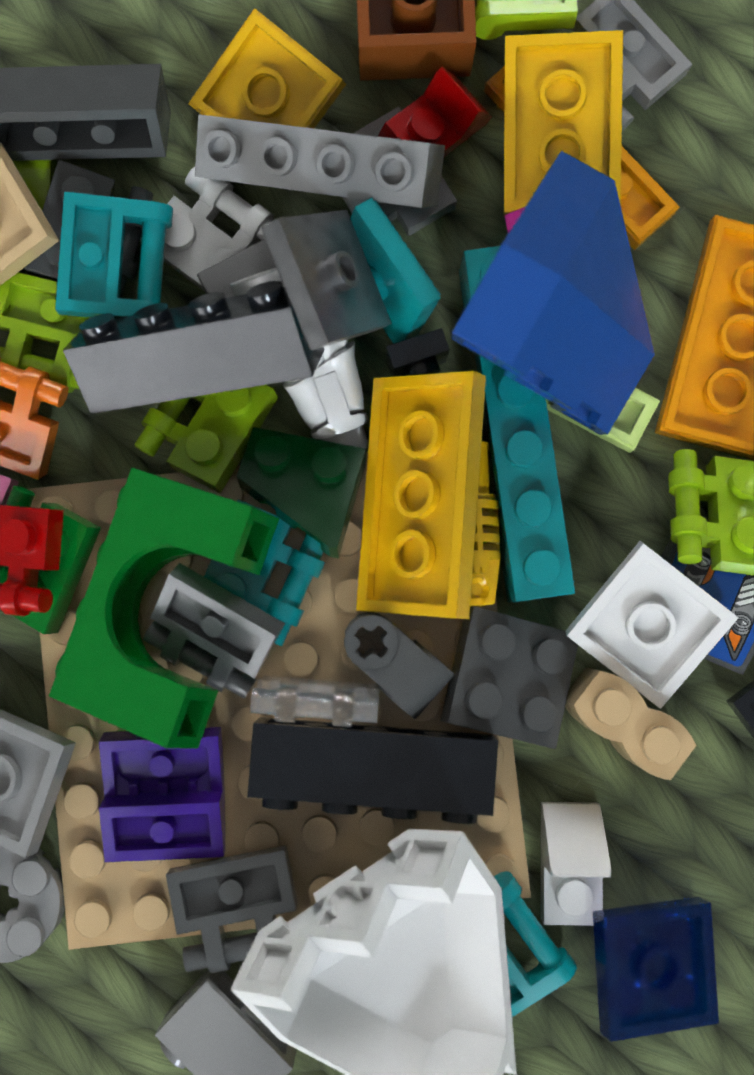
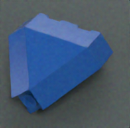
[451,150,655,435]

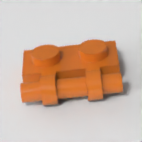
[0,357,69,480]

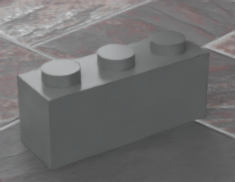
[0,64,171,161]

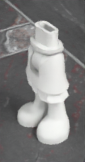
[230,268,369,449]

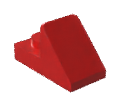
[378,66,492,157]

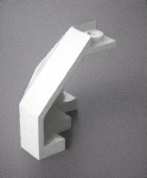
[231,829,517,1075]

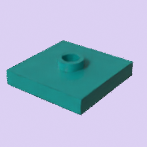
[350,198,441,344]

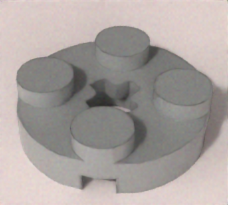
[0,846,65,963]

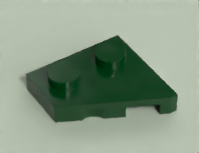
[237,427,366,559]

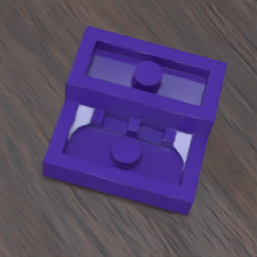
[98,727,225,862]

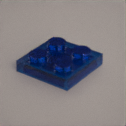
[593,897,719,1042]

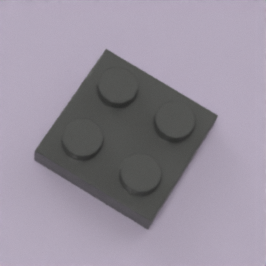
[440,606,578,749]

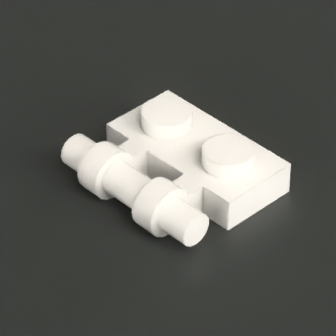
[140,167,273,292]

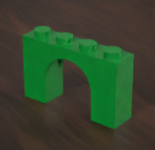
[49,467,279,748]

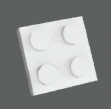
[565,541,739,709]

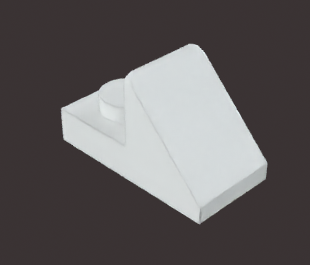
[540,802,611,926]

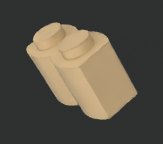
[565,667,696,780]

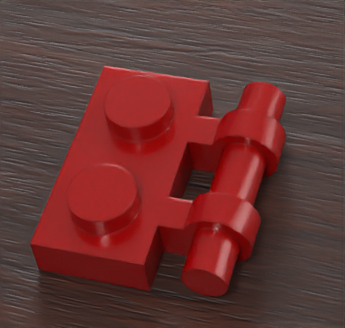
[0,505,64,617]

